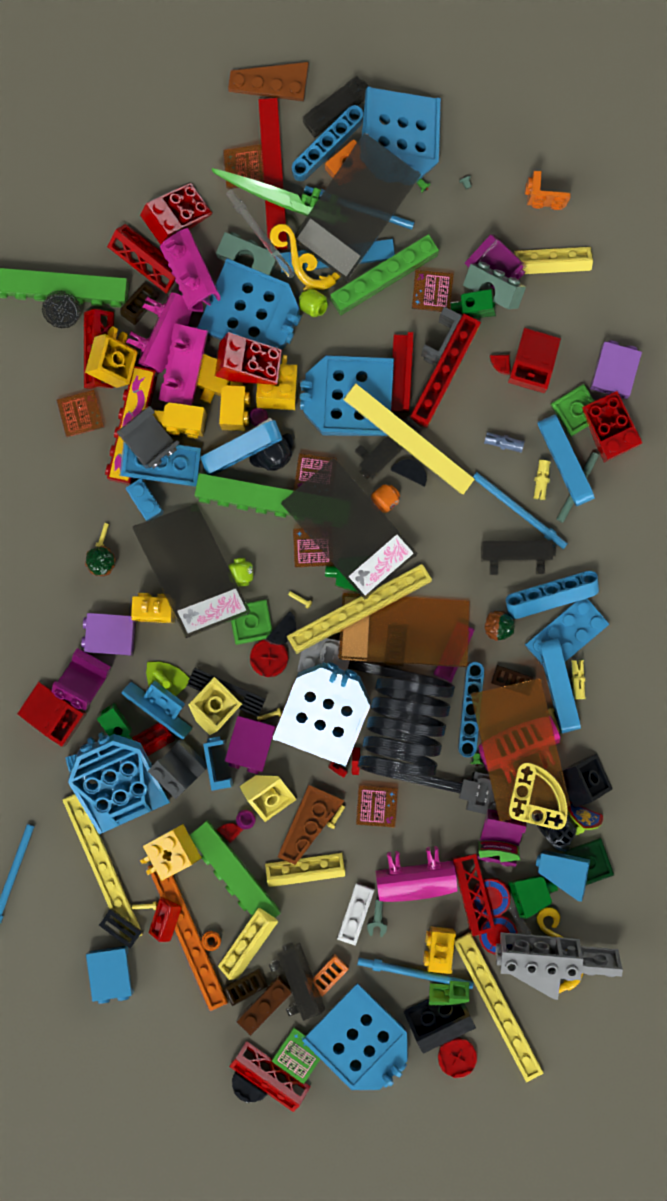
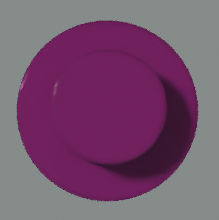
[249,407,268,426]
[236,810,256,830]

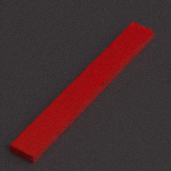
[258,98,287,250]

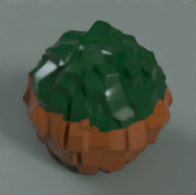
[85,545,116,577]
[485,611,515,641]

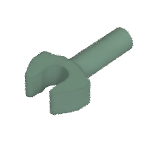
[367,899,387,937]

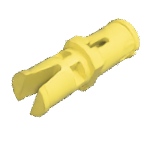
[533,460,551,500]
[571,660,586,699]

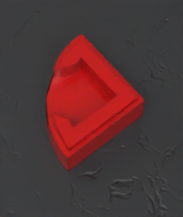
[490,355,510,375]
[352,747,360,775]
[328,761,348,778]
[216,823,244,843]

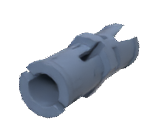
[484,431,525,453]

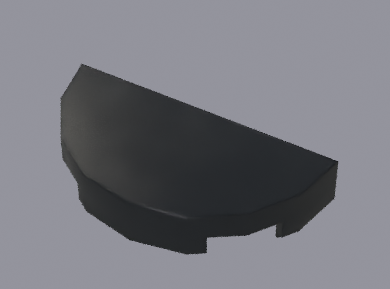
[390,459,427,487]
[265,611,296,645]
[232,1071,268,1103]

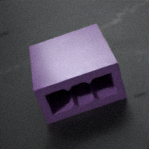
[590,340,642,399]
[81,613,136,656]

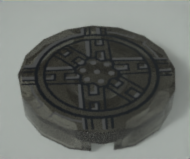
[42,290,81,329]

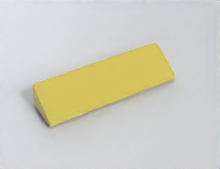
[514,247,593,274]
[265,853,345,887]
[218,908,278,980]

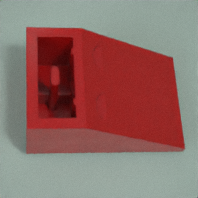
[140,183,212,245]
[508,328,561,393]
[215,332,282,385]
[582,391,643,463]
[17,682,87,747]

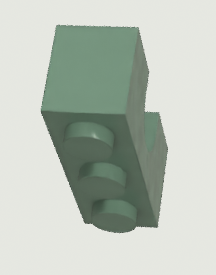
[216,232,279,276]
[463,262,526,309]

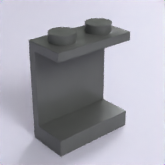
[421,307,462,364]
[117,406,179,469]
[148,739,207,799]

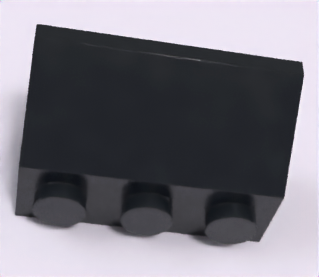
[403,999,476,1054]

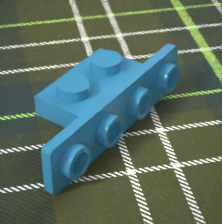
[121,681,192,739]

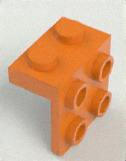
[525,171,571,210]

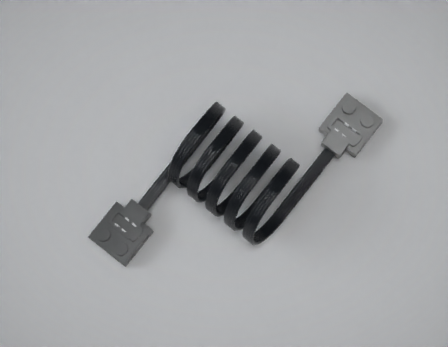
[297,638,513,814]

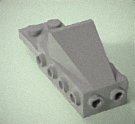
[495,932,623,1000]

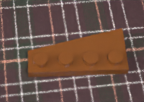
[228,62,309,102]
[277,785,345,865]

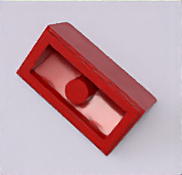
[132,722,175,756]
[148,897,182,942]

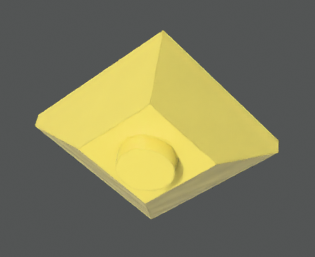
[188,677,242,735]
[239,775,297,822]

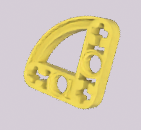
[508,763,567,830]

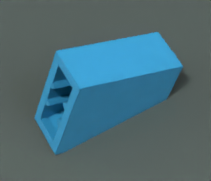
[536,850,590,902]

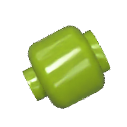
[299,289,328,318]
[228,558,254,587]

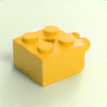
[85,326,138,388]
[256,355,298,410]
[219,381,250,431]
[152,402,207,439]
[131,593,176,623]
[140,824,202,881]
[423,926,456,974]

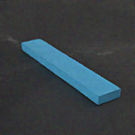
[279,239,395,274]

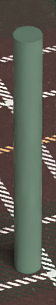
[556,452,599,523]

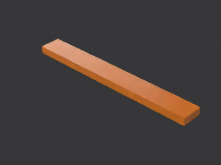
[148,865,228,1011]

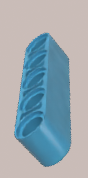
[292,105,363,181]
[537,414,595,506]
[200,420,283,475]
[506,571,599,619]
[538,638,581,734]
[458,662,484,757]

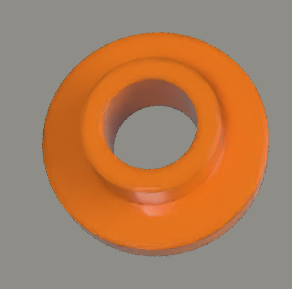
[201,931,221,951]

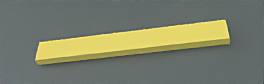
[343,384,475,495]
[287,564,432,654]
[63,794,143,941]
[454,932,544,1083]

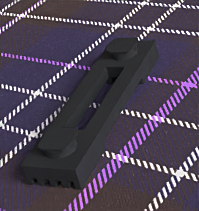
[186,668,266,717]

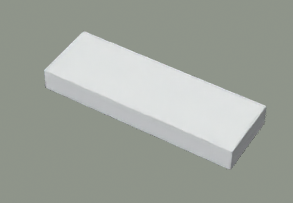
[337,883,375,946]

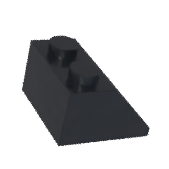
[558,754,612,808]

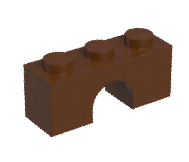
[236,975,293,1036]

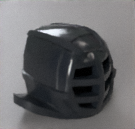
[249,433,294,471]
[534,809,578,852]

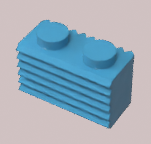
[125,479,164,523]

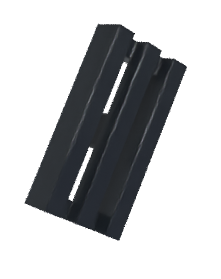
[99,909,143,948]

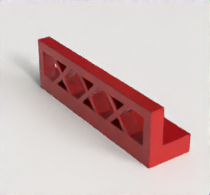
[107,224,176,294]
[84,309,114,389]
[391,332,414,413]
[452,853,496,937]
[229,1041,311,1112]

